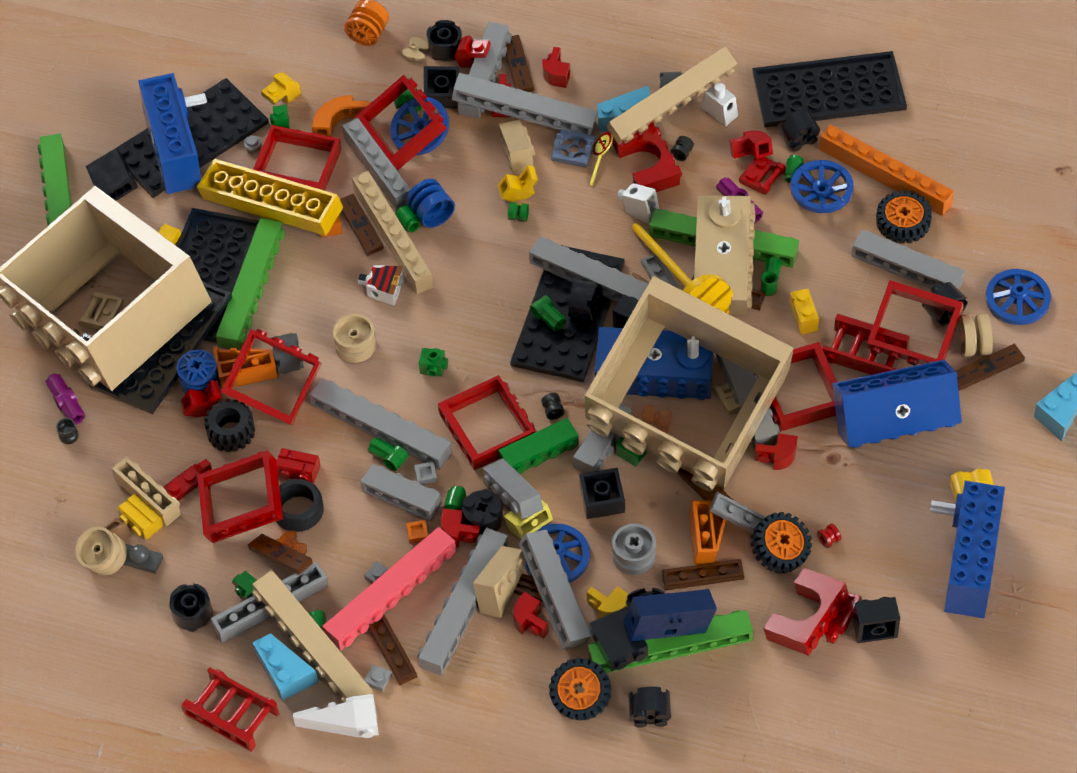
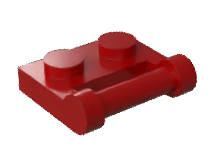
[739,157,786,195]

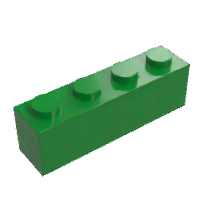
[499,418,579,474]

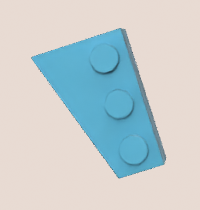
[597,85,650,132]
[1034,372,1077,441]
[252,633,319,701]

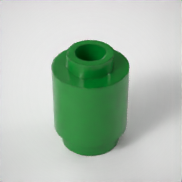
[395,206,420,233]
[443,486,467,511]

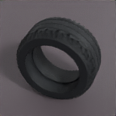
[272,479,324,532]

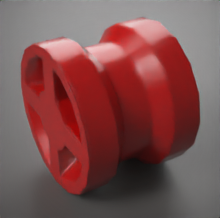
[817,523,842,548]

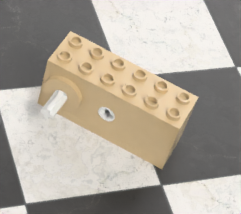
[694,196,755,315]

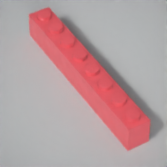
[322,527,456,651]

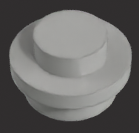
[243,135,262,153]

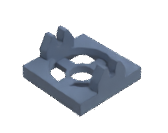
[551,129,596,168]

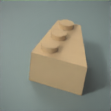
[499,120,535,176]
[473,546,526,618]

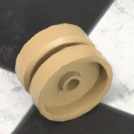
[958,313,993,357]
[333,314,377,363]
[75,526,127,576]

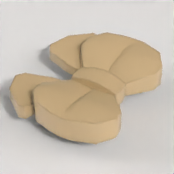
[402,37,428,61]

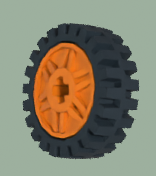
[876,190,932,243]
[751,512,812,573]
[549,658,612,721]

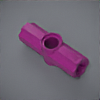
[716,177,763,224]
[45,373,86,425]

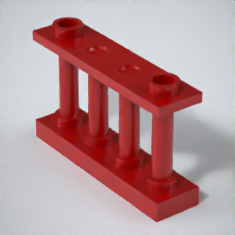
[822,313,910,375]
[181,667,279,752]

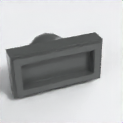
[123,544,163,574]

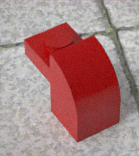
[455,35,491,68]
[542,47,571,88]
[729,130,773,159]
[181,380,221,417]
[755,433,798,470]
[441,509,481,548]
[513,591,548,639]

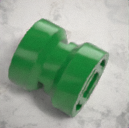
[508,202,529,222]

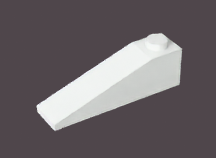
[293,694,379,738]

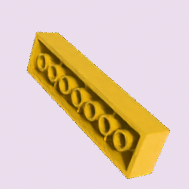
[197,159,343,236]

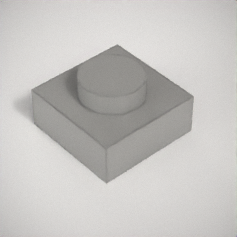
[414,462,437,485]
[364,561,388,584]
[365,665,392,692]

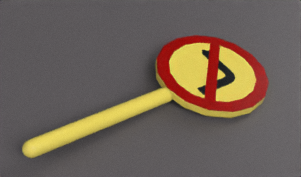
[589,132,613,186]

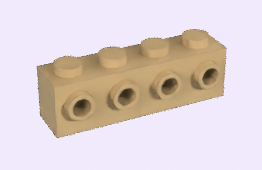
[112,457,181,527]

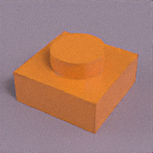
[406,520,428,544]

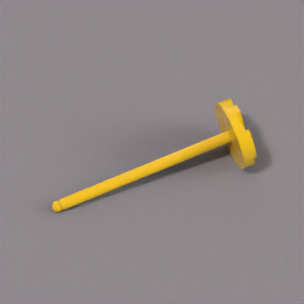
[632,223,733,314]

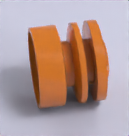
[344,0,389,46]

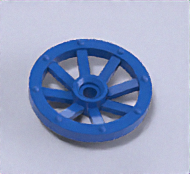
[390,97,449,155]
[791,160,854,213]
[986,269,1051,325]
[524,524,590,583]

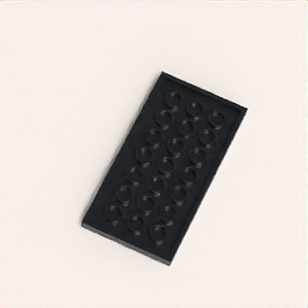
[752,51,907,127]
[117,78,269,198]
[177,208,259,343]
[510,245,625,383]
[89,281,233,414]

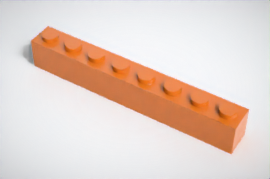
[819,124,954,216]

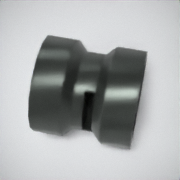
[670,136,694,161]
[541,393,565,420]
[56,418,79,444]

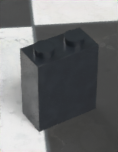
[85,148,138,201]
[589,607,648,672]

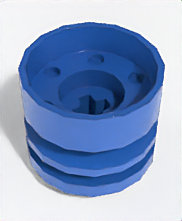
[406,178,455,228]
[176,350,221,394]

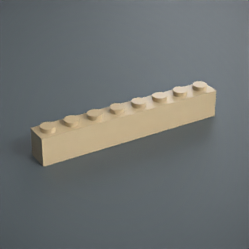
[606,46,738,144]
[352,171,434,294]
[252,570,373,703]

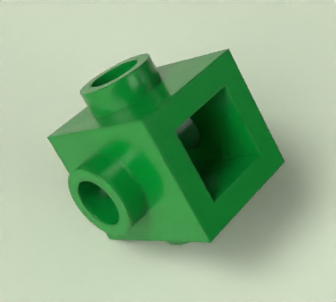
[419,348,448,377]

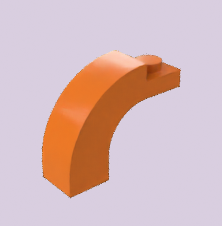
[312,95,370,136]

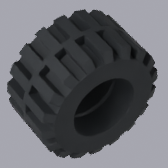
[204,399,255,452]

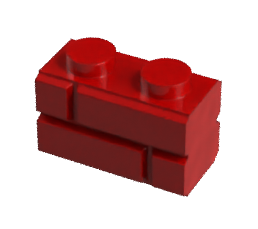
[276,448,320,483]

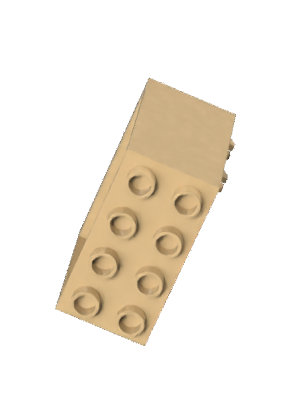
[0,186,212,391]
[585,276,794,492]

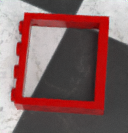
[355,75,447,170]
[253,125,342,191]
[867,280,963,366]
[221,329,322,426]
[753,342,837,432]
[438,375,537,471]
[197,450,283,543]

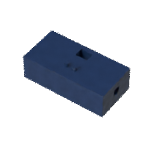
[623,589,717,641]

